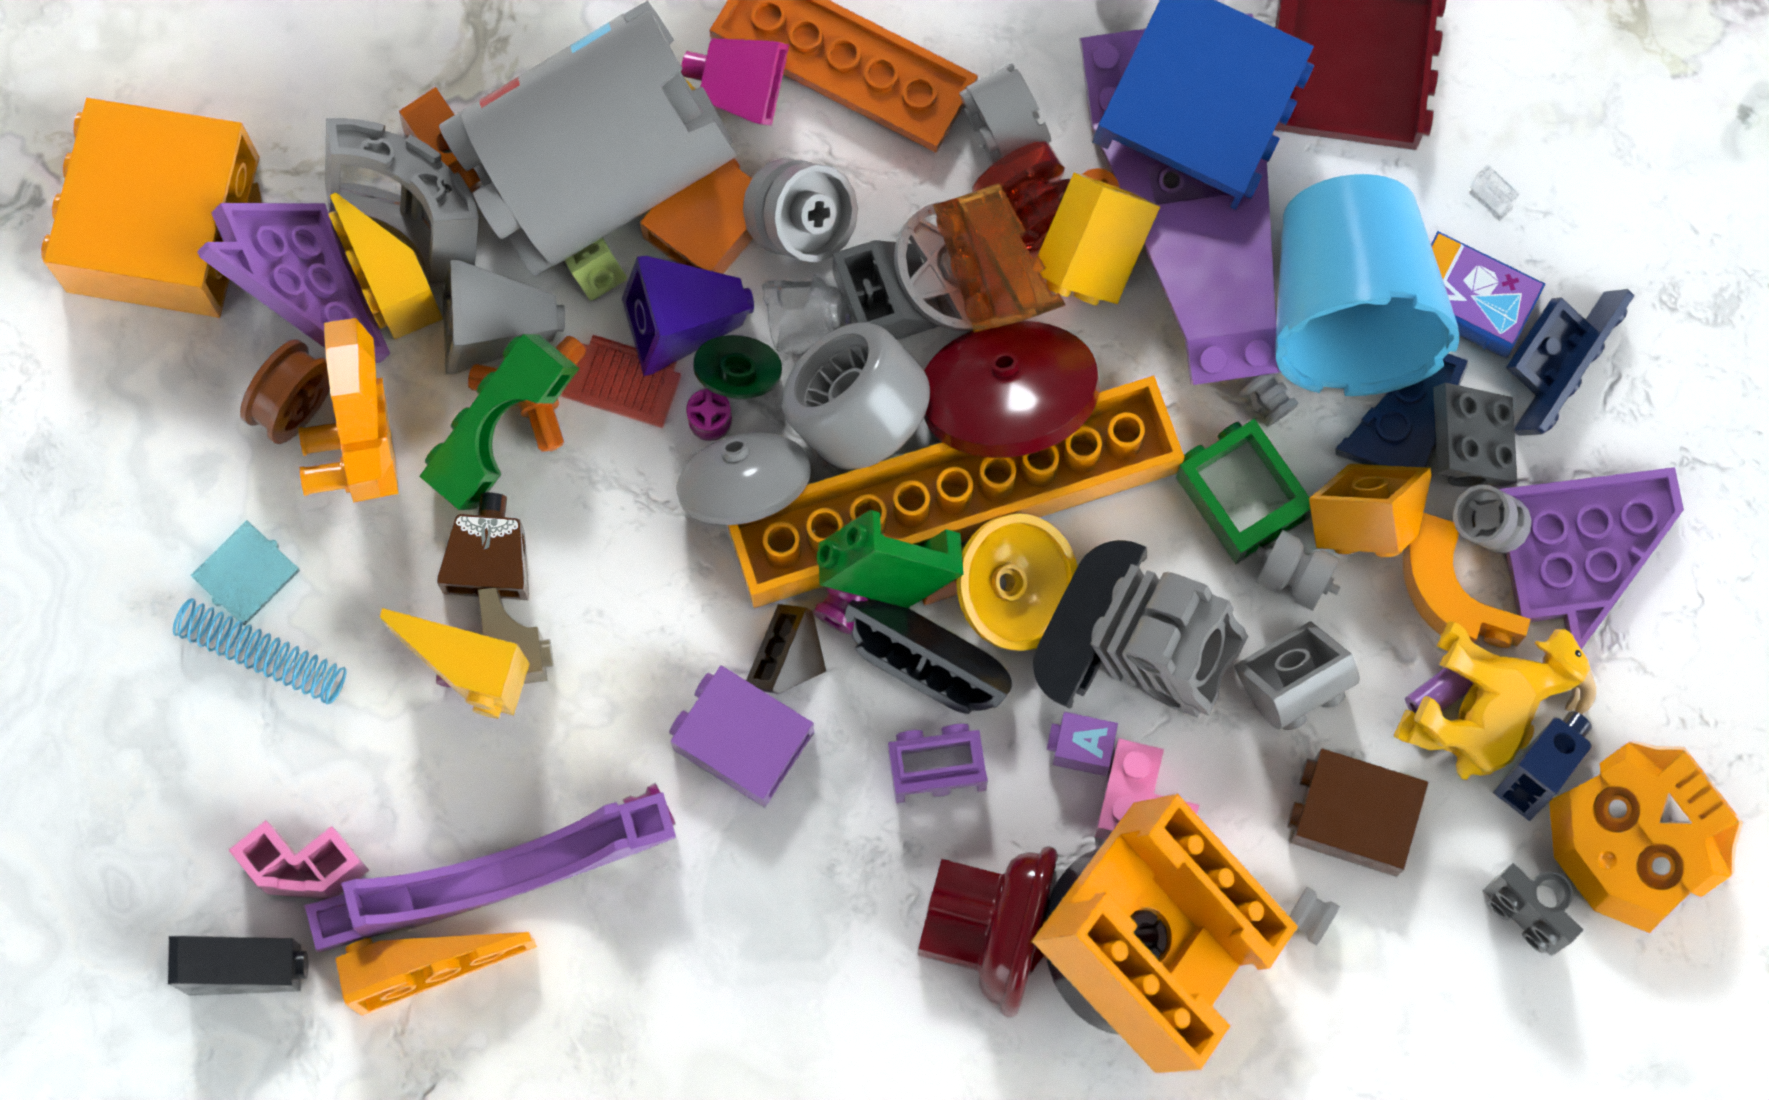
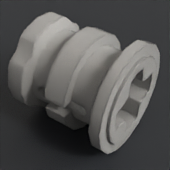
[1239,373,1299,427]

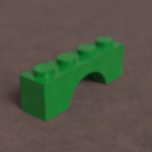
[419,334,580,510]

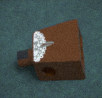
[437,492,529,600]

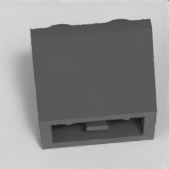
[833,240,942,340]

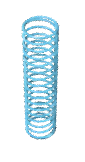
[173,598,347,705]

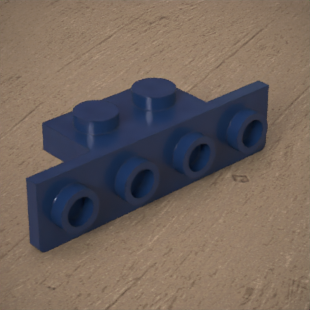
[1506,289,1634,436]

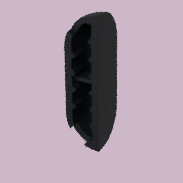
[1033,540,1147,708]
[845,598,1012,714]

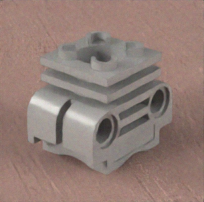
[1090,564,1249,718]

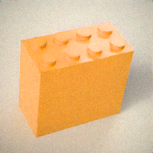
[41,97,260,318]

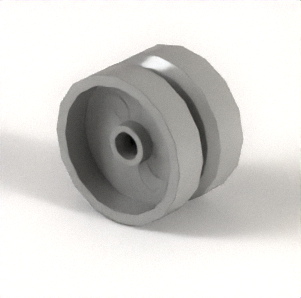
[743,158,858,262]

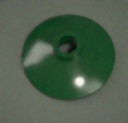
[693,335,782,399]

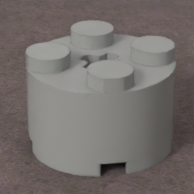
[959,63,1052,168]

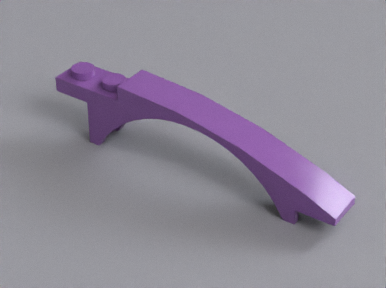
[305,792,676,953]

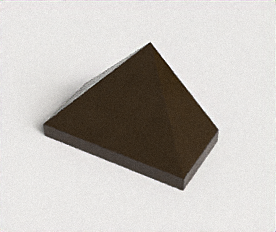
[746,604,826,694]

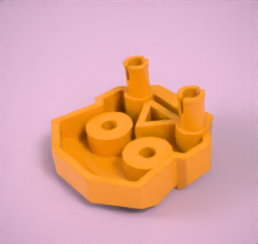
[299,318,399,503]
[1549,741,1743,933]

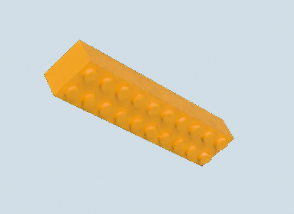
[727,375,1185,609]

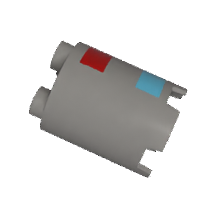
[439,1,738,276]

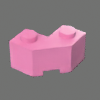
[229,821,370,899]

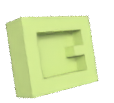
[565,238,627,300]

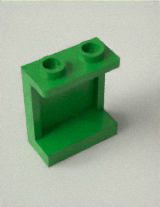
[817,510,964,608]

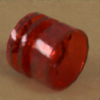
[972,141,1071,257]

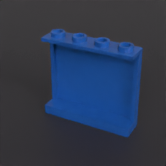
[1092,0,1315,210]

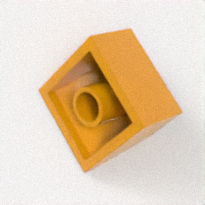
[1309,464,1432,557]

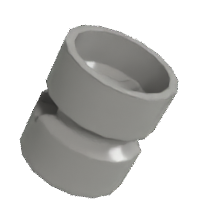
[1453,484,1531,553]

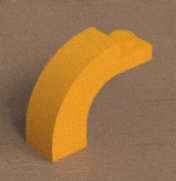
[1403,513,1531,648]

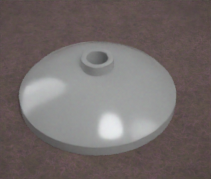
[676,432,811,525]

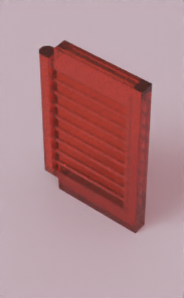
[562,334,681,428]

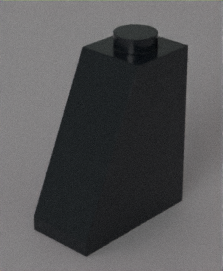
[168,936,309,996]

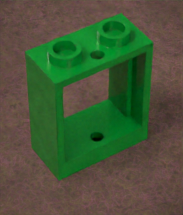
[1176,419,1311,564]

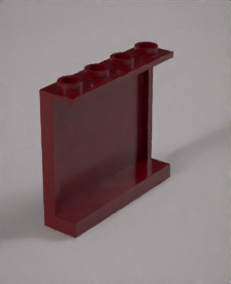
[1274,0,1447,150]

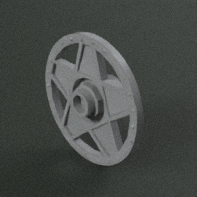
[894,201,1017,331]

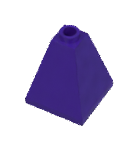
[622,255,754,376]

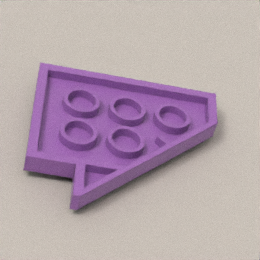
[197,203,391,363]
[1499,467,1684,650]

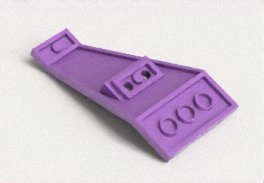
[1079,13,1282,385]

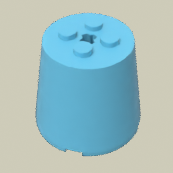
[1275,174,1459,396]

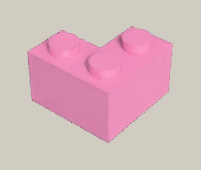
[1094,738,1199,840]

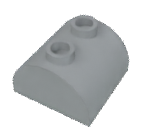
[1234,621,1360,730]

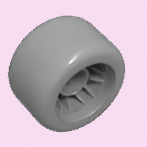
[782,322,930,470]

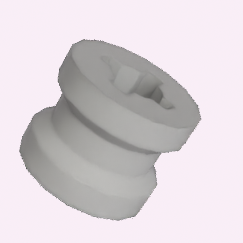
[1289,887,1340,946]

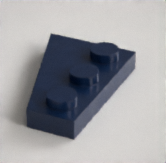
[1335,354,1468,468]

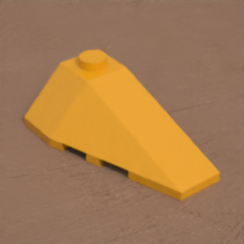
[335,932,537,1016]

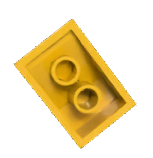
[380,608,530,719]

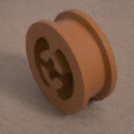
[240,339,330,444]

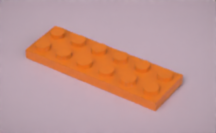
[709,0,978,153]

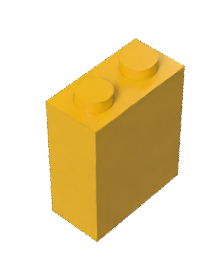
[1031,172,1160,306]

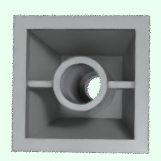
[442,260,565,374]

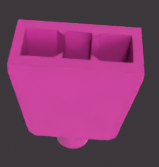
[681,38,789,126]

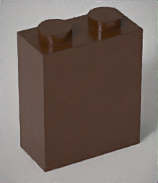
[1286,748,1429,877]

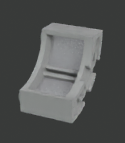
[325,118,479,283]

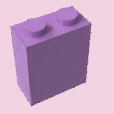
[669,665,815,808]

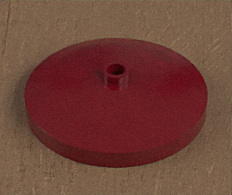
[924,321,1100,458]

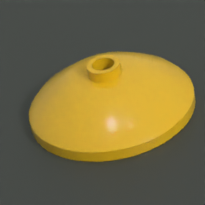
[956,514,1078,651]

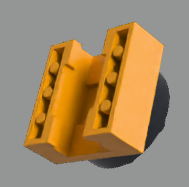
[1032,794,1298,1073]

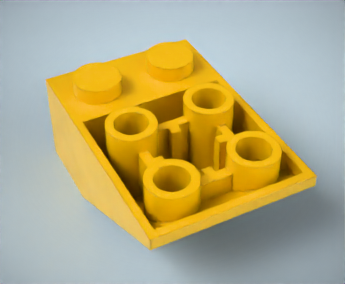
[328,193,443,340]

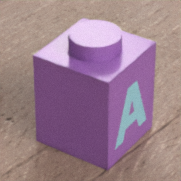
[1046,712,1118,776]

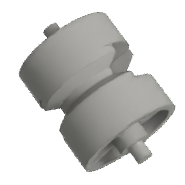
[1255,530,1341,611]

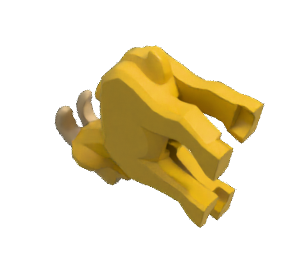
[1394,621,1596,780]

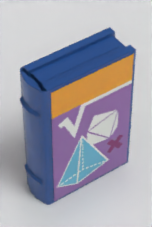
[1431,231,1545,359]

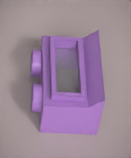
[888,724,988,803]

